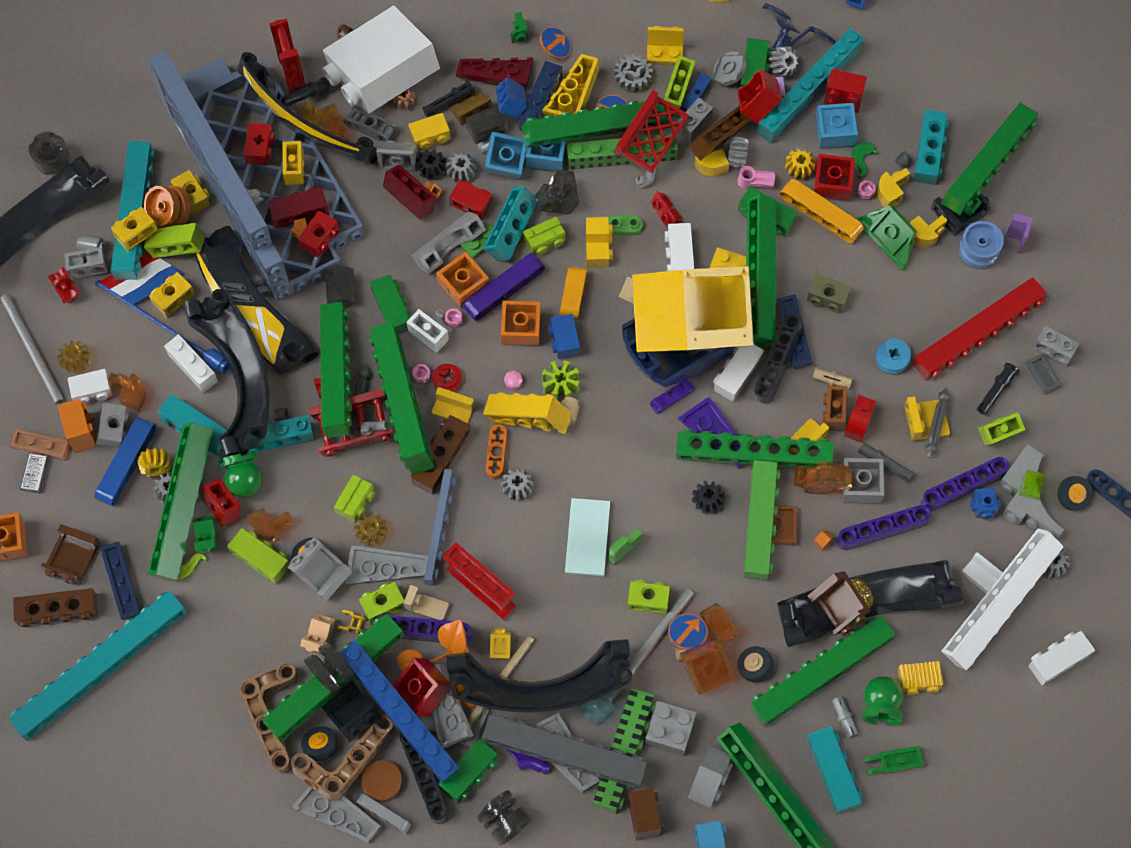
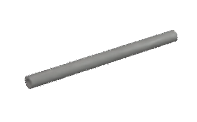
[0,294,64,404]
[604,589,694,703]

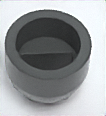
[895,151,911,167]
[274,408,289,422]

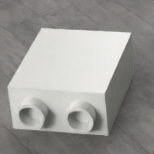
[322,6,440,113]

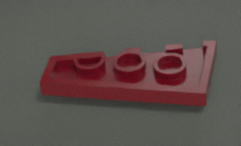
[456,57,533,89]

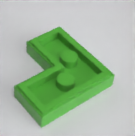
[609,529,642,565]

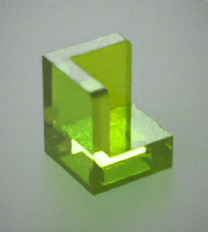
[1019,470,1046,500]

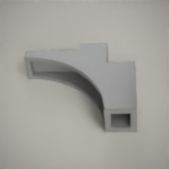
[999,444,1064,540]

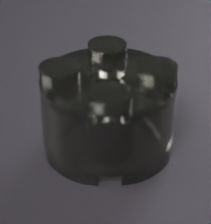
[29,132,70,175]

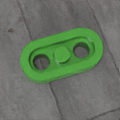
[608,216,643,235]

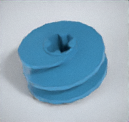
[875,338,911,374]

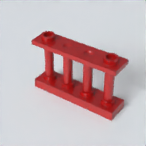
[269,18,306,94]
[309,389,396,457]
[442,542,517,621]

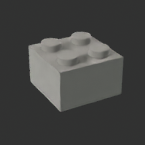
[842,458,884,503]
[645,701,696,756]

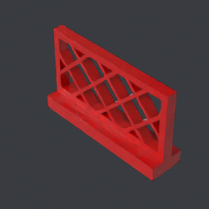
[614,90,689,173]

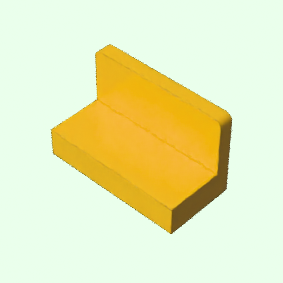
[432,387,475,423]
[790,418,829,455]

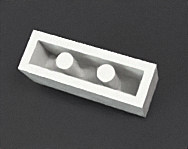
[664,223,694,271]
[164,334,218,393]
[713,344,764,402]
[1028,631,1095,686]

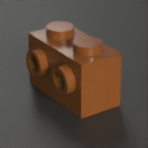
[822,386,847,430]

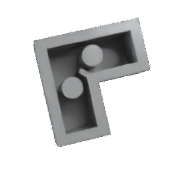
[688,746,733,808]

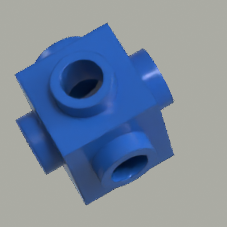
[971,488,1001,520]

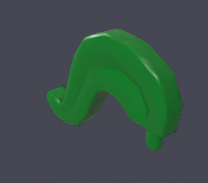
[851,141,878,178]

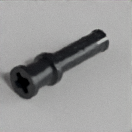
[279,77,331,107]
[422,79,475,118]
[976,363,1020,416]

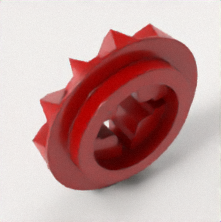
[432,363,462,391]

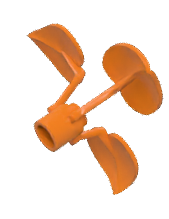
[397,619,477,708]

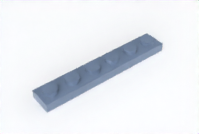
[424,469,456,586]

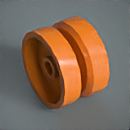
[144,186,191,226]

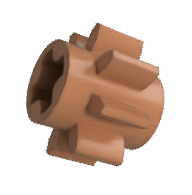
[393,88,415,109]

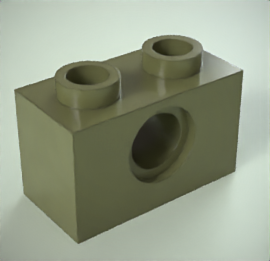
[807,274,851,313]

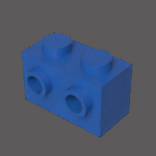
[496,77,527,120]
[548,314,580,359]

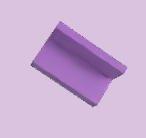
[1006,213,1032,254]

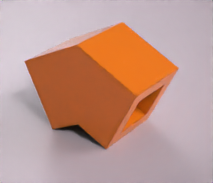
[424,182,442,199]
[291,218,307,239]
[813,529,835,551]

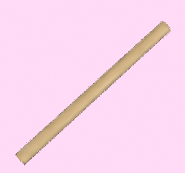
[467,636,534,728]

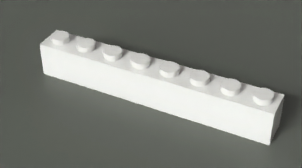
[941,528,1063,671]

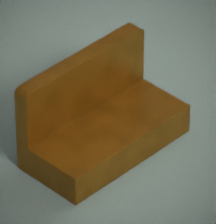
[450,91,492,125]

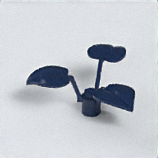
[763,3,836,49]

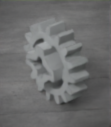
[614,53,653,92]

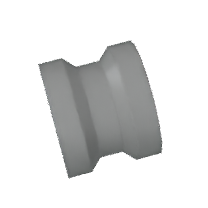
[247,189,266,210]

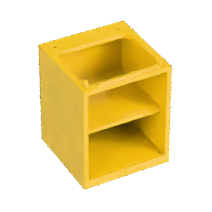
[632,266,753,352]

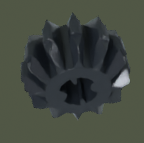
[416,148,446,180]
[692,480,725,514]

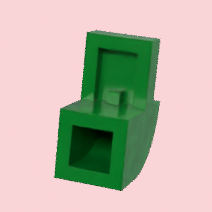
[193,515,218,553]

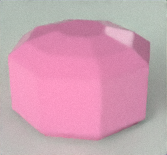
[858,180,876,199]
[445,309,463,328]
[412,364,431,384]
[504,370,523,391]

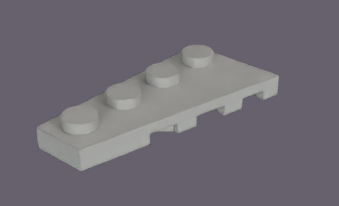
[345,545,428,585]
[433,664,474,748]
[532,713,600,793]
[292,786,381,843]

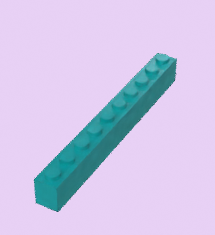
[8,590,187,741]

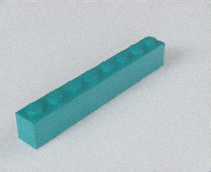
[757,28,864,143]
[111,141,156,280]

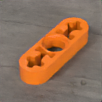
[486,424,507,479]

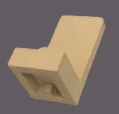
[404,585,449,620]

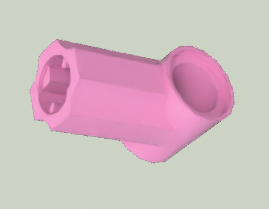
[737,166,775,189]

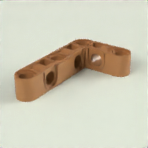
[240,663,298,774]
[291,715,393,801]

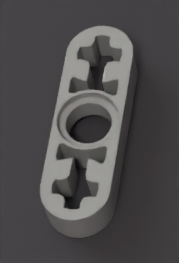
[356,794,411,834]

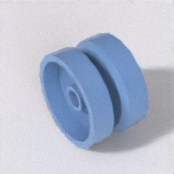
[959,221,1004,269]

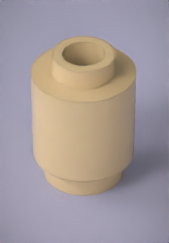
[561,397,580,427]

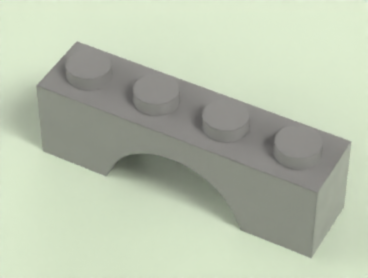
[411,212,486,274]

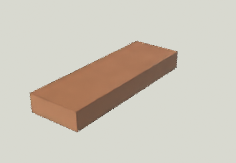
[9,428,70,460]

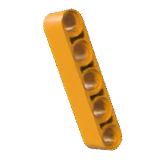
[779,179,864,243]

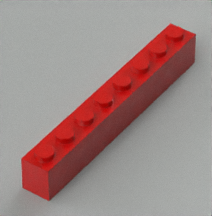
[912,277,1047,381]

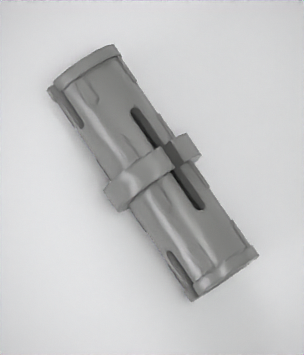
[831,696,859,739]

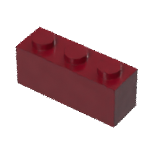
[382,164,437,220]
[268,187,329,229]

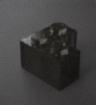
[535,170,580,214]

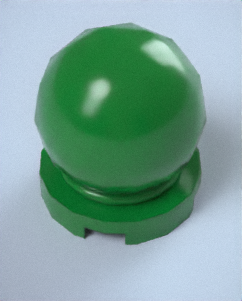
[218,451,262,499]
[862,676,904,726]

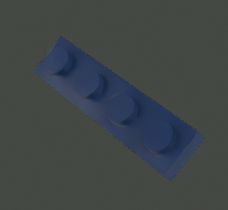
[778,294,813,369]
[100,541,141,621]

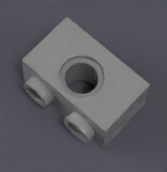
[96,403,128,448]

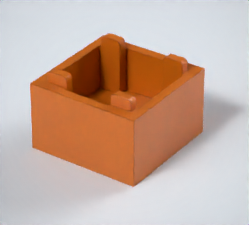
[58,399,97,453]

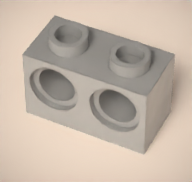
[676,98,713,143]
[64,247,108,280]
[1032,326,1079,367]

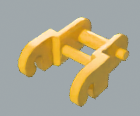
[337,610,366,634]

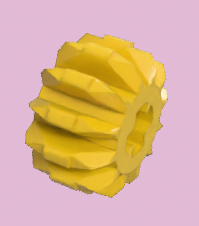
[785,148,816,179]
[138,448,172,478]

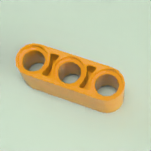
[560,266,587,319]

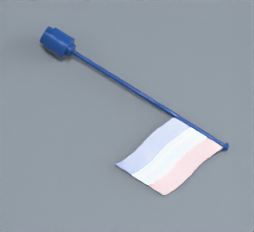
[95,252,230,374]

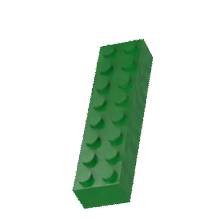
[369,321,435,475]

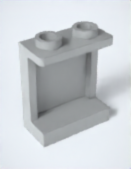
[288,538,352,601]

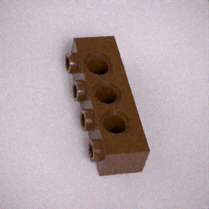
[688,105,751,161]
[411,415,471,495]
[13,588,98,628]

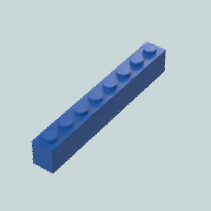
[339,641,459,783]

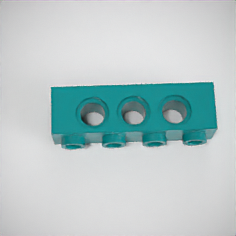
[913,109,949,185]
[483,186,538,261]
[242,415,315,456]

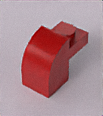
[844,395,876,443]

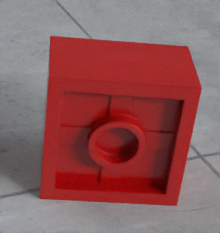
[737,69,782,124]

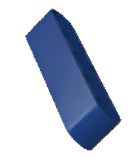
[94,417,157,506]

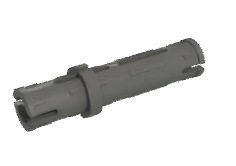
[858,442,914,483]

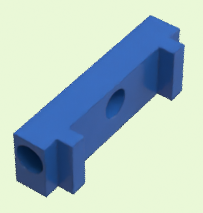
[680,73,712,112]

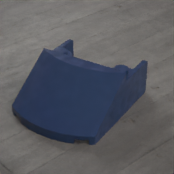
[622,318,734,387]

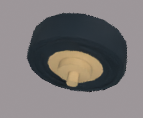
[737,646,773,682]

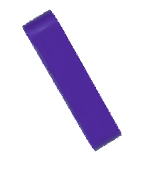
[463,253,545,321]
[921,457,1009,512]
[837,505,930,550]
[377,615,472,644]

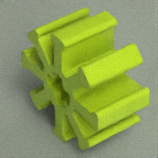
[542,360,579,400]

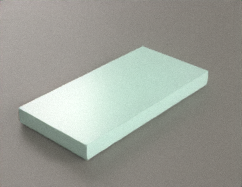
[565,498,610,577]

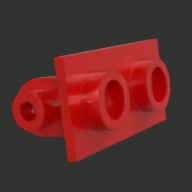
[650,191,682,229]

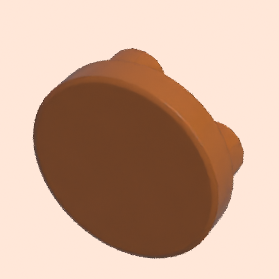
[361,760,403,802]

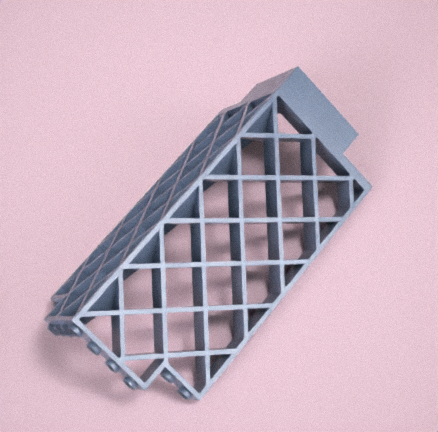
[146,50,364,301]

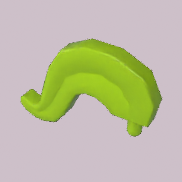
[177,553,207,579]

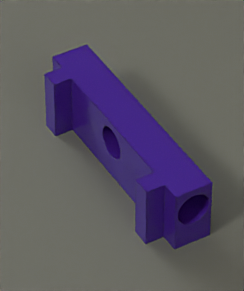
[650,380,695,414]

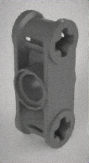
[343,106,397,142]

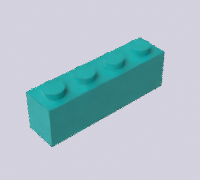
[157,394,227,458]
[806,726,863,815]

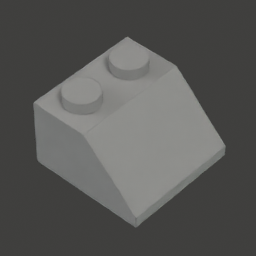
[377,141,418,172]

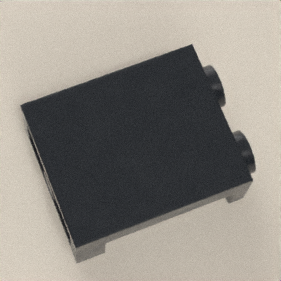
[931,193,991,236]
[322,680,382,742]

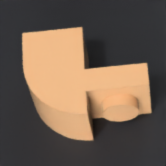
[300,613,336,654]

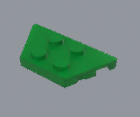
[856,205,917,270]

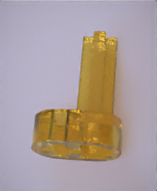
[302,99,322,127]

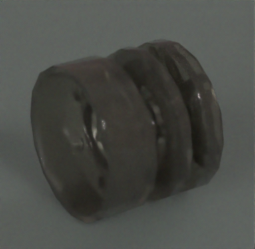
[477,790,532,846]

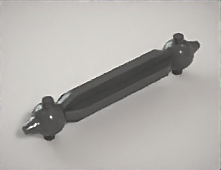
[349,365,372,435]
[925,388,950,458]

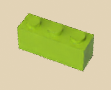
[663,55,696,116]
[144,223,206,258]
[227,528,290,584]

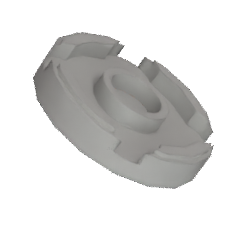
[713,51,747,86]

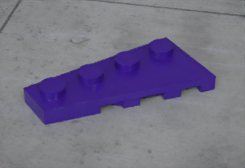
[678,397,745,469]

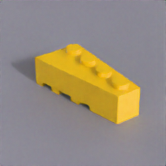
[542,54,599,117]
[483,392,572,434]

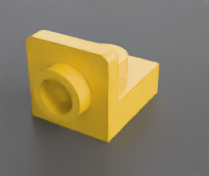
[490,628,511,659]

